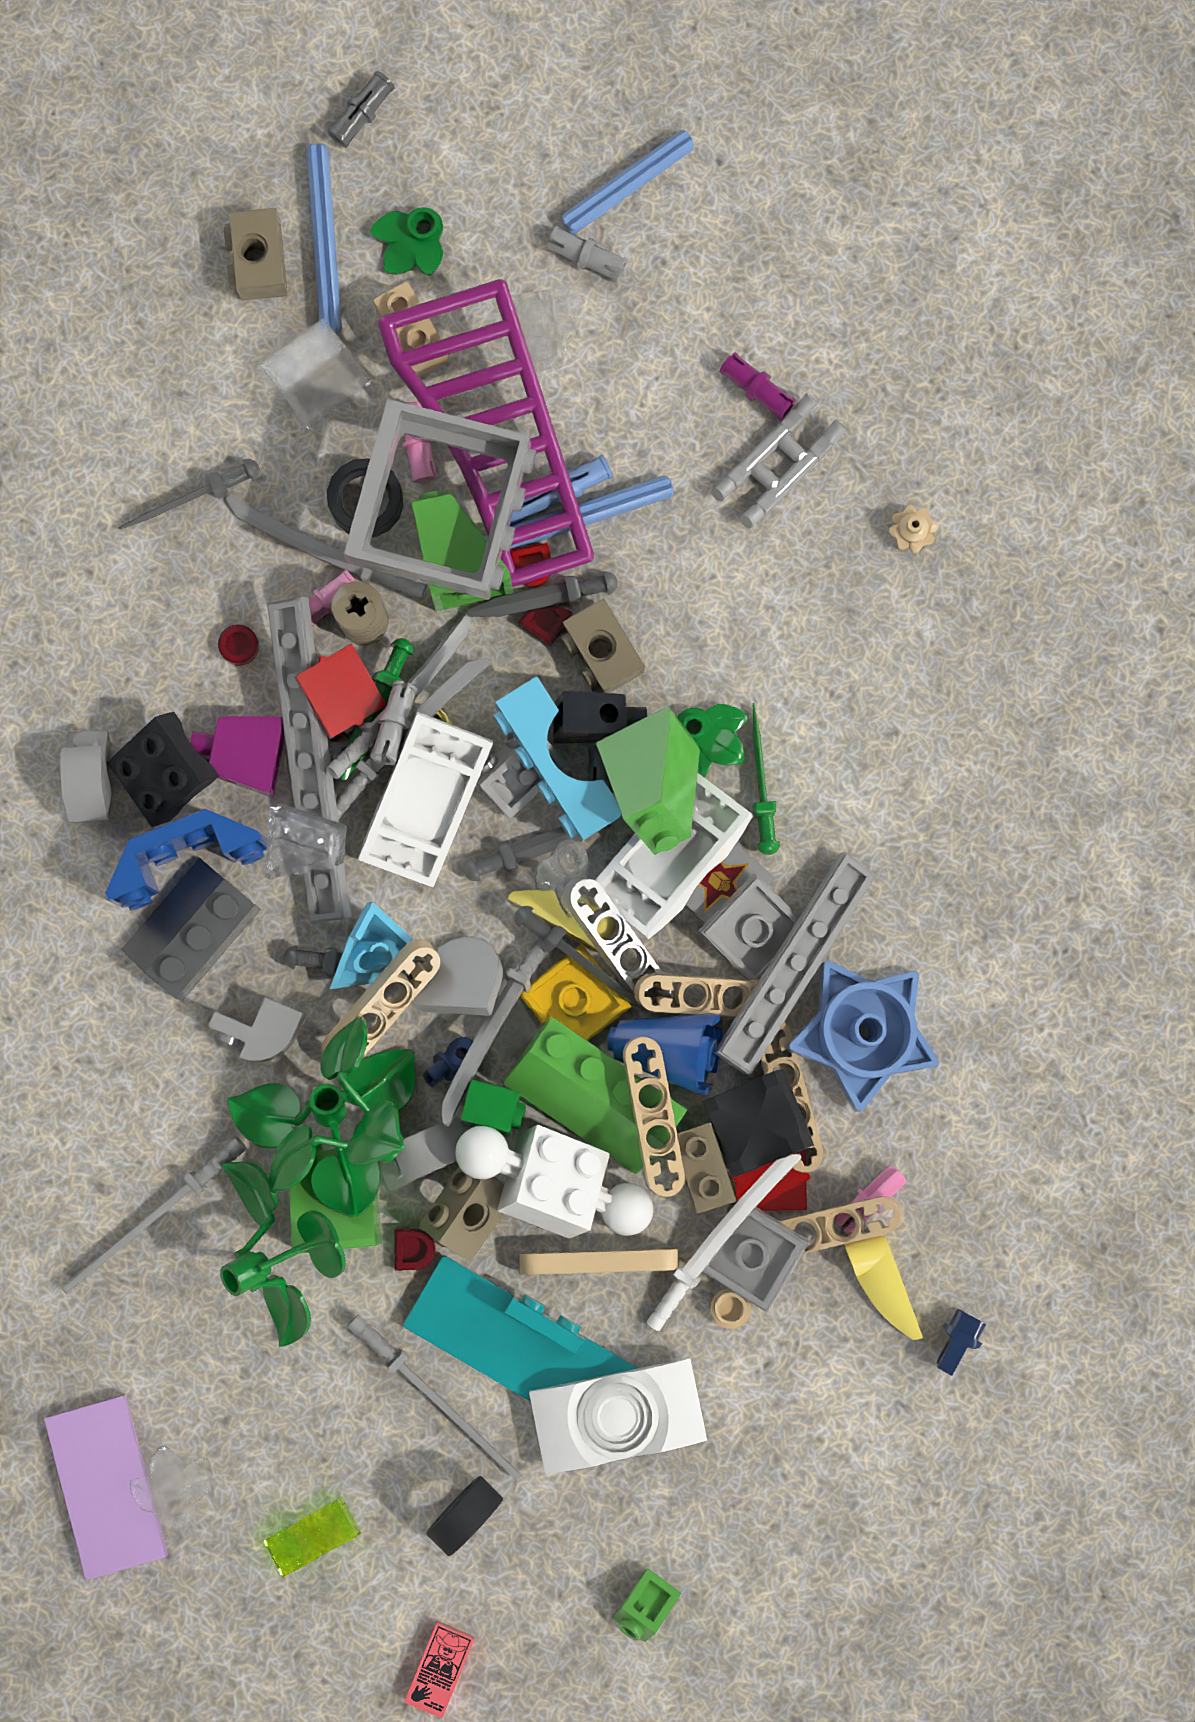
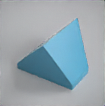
[329,902,416,990]

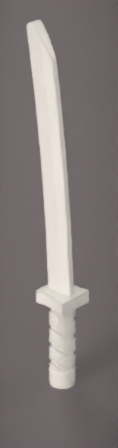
[646,1154,801,1331]

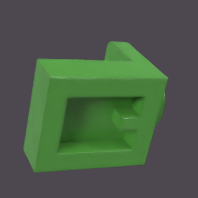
[612,1568,681,1642]

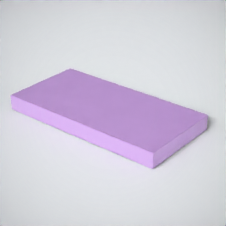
[44,1394,168,1580]

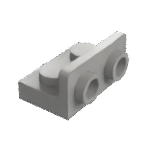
[476,733,569,819]

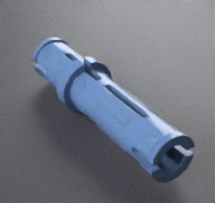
[509,454,613,526]

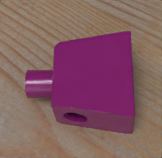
[190,716,285,797]

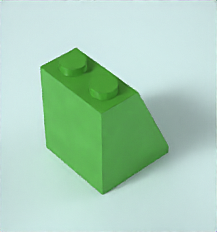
[411,491,513,612]
[596,706,700,855]
[289,1139,382,1254]

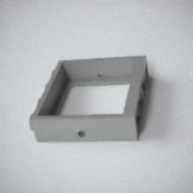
[344,399,536,600]

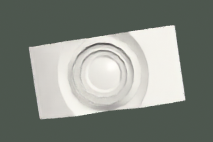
[358,712,493,887]
[588,773,753,939]
[529,1358,707,1474]

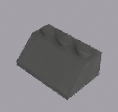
[121,858,261,1001]

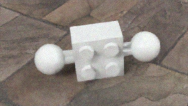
[455,1125,653,1239]

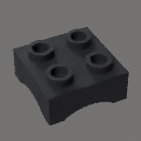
[107,711,219,827]
[702,1069,814,1178]

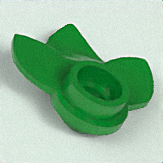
[370,207,443,276]
[677,704,748,777]

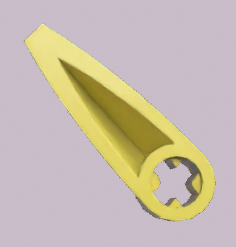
[507,890,615,954]
[844,1235,923,1340]

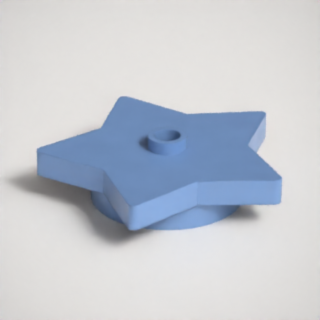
[786,961,939,1112]

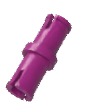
[719,352,796,420]

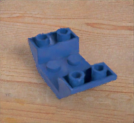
[105,809,272,911]

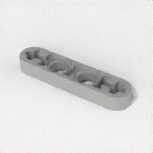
[563,877,671,1003]

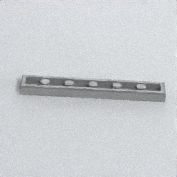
[713,852,876,1075]

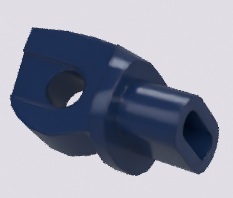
[423,1037,473,1088]
[936,1309,986,1376]

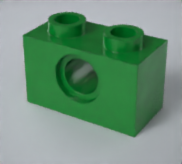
[461,1079,527,1137]

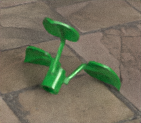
[269,1016,405,1194]
[227,1049,415,1218]
[220,1162,346,1347]

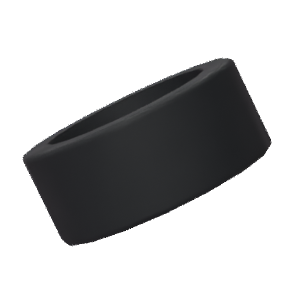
[327,458,404,537]
[426,1476,503,1556]

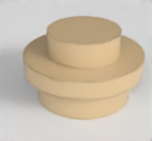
[710,1288,751,1329]

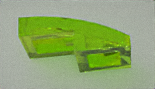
[263,1497,361,1578]

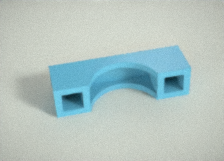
[492,676,622,842]

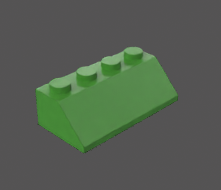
[502,1016,687,1174]

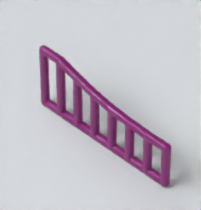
[378,279,594,587]

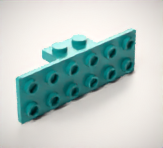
[404,1256,638,1402]

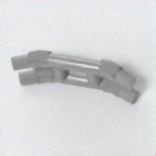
[711,393,847,528]

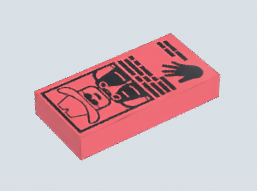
[404,1621,475,1718]

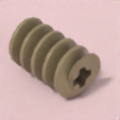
[331,581,389,646]

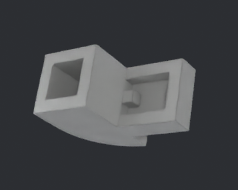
[60,730,112,822]
[208,997,306,1062]
[377,1116,465,1192]

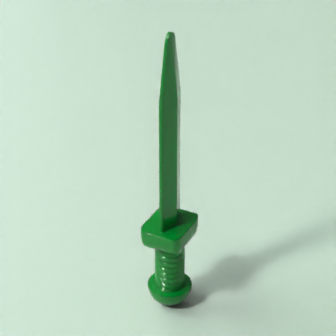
[340,638,413,780]
[752,703,780,855]

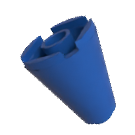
[607,1013,722,1095]

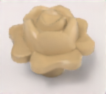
[889,505,938,553]

